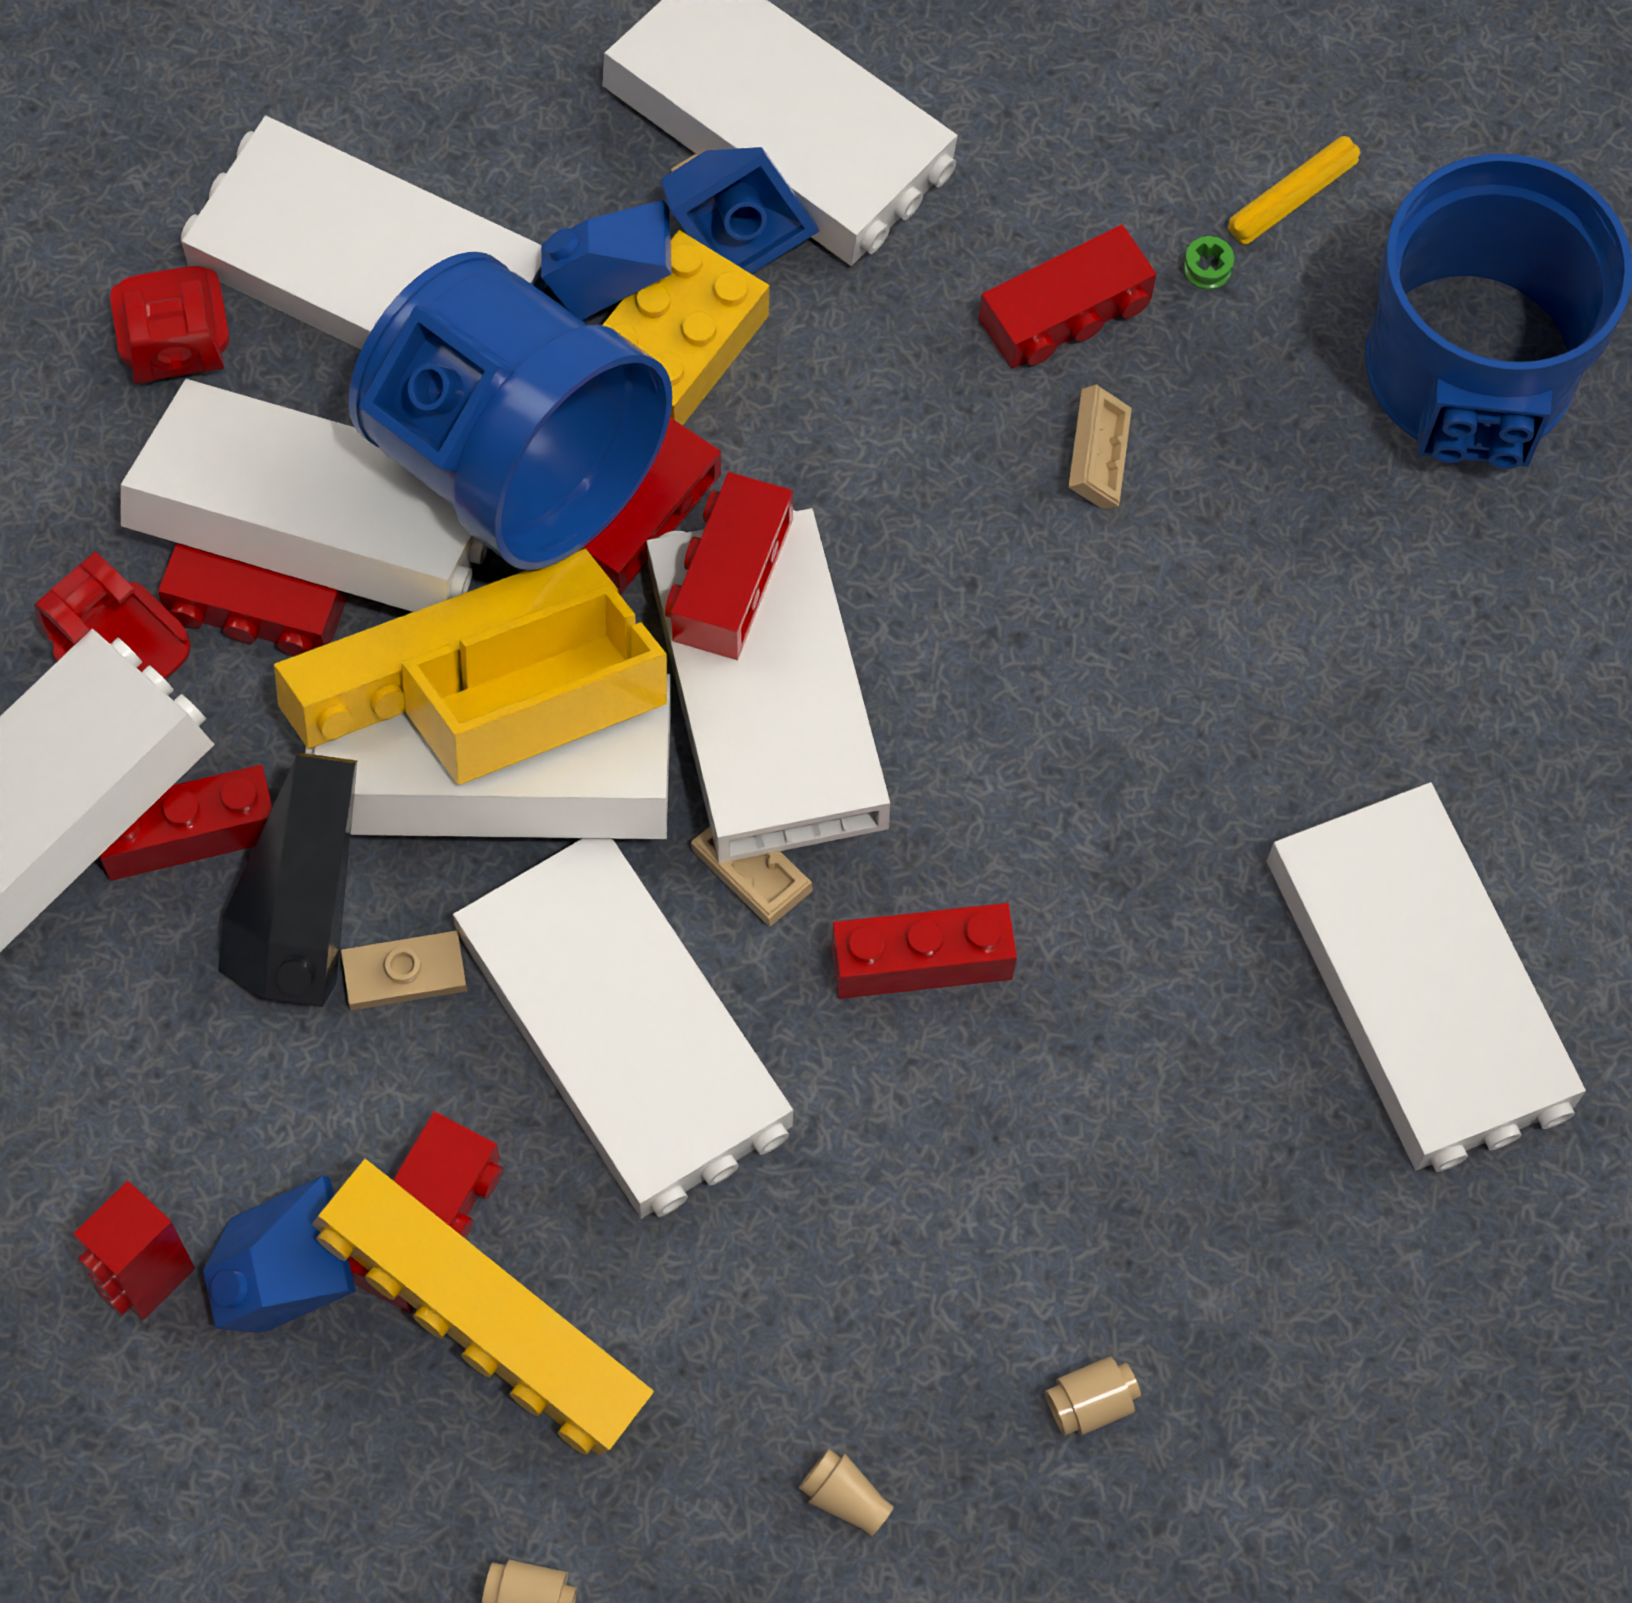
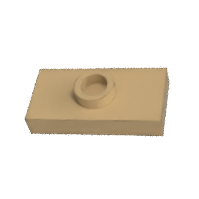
[1069,384,1132,509]
[691,826,813,927]
[341,931,467,1011]

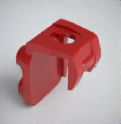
[110,266,230,384]
[34,551,191,680]

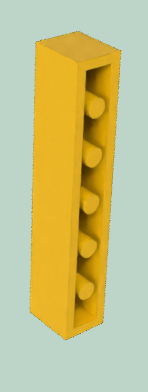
[274,548,618,749]
[311,1158,654,1455]

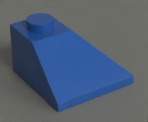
[661,147,819,274]
[541,200,672,320]
[203,1176,356,1333]

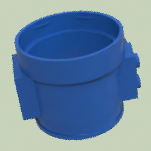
[1365,154,1632,469]
[349,252,672,570]

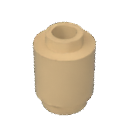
[1045,1356,1141,1436]
[482,1559,577,1603]

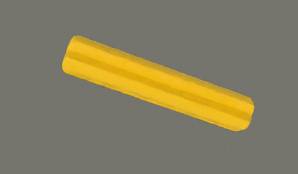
[1227,136,1361,245]

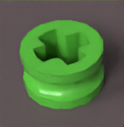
[1183,236,1234,290]

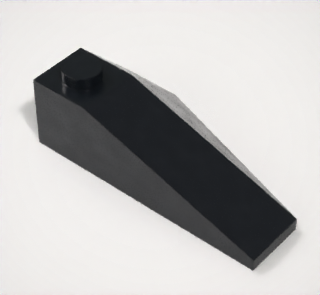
[219,752,358,1007]

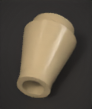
[799,1449,894,1537]

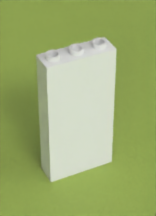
[602,0,958,266]
[181,115,547,349]
[121,379,488,612]
[646,508,890,863]
[0,628,215,952]
[306,674,671,839]
[1267,782,1586,1172]
[453,838,793,1219]

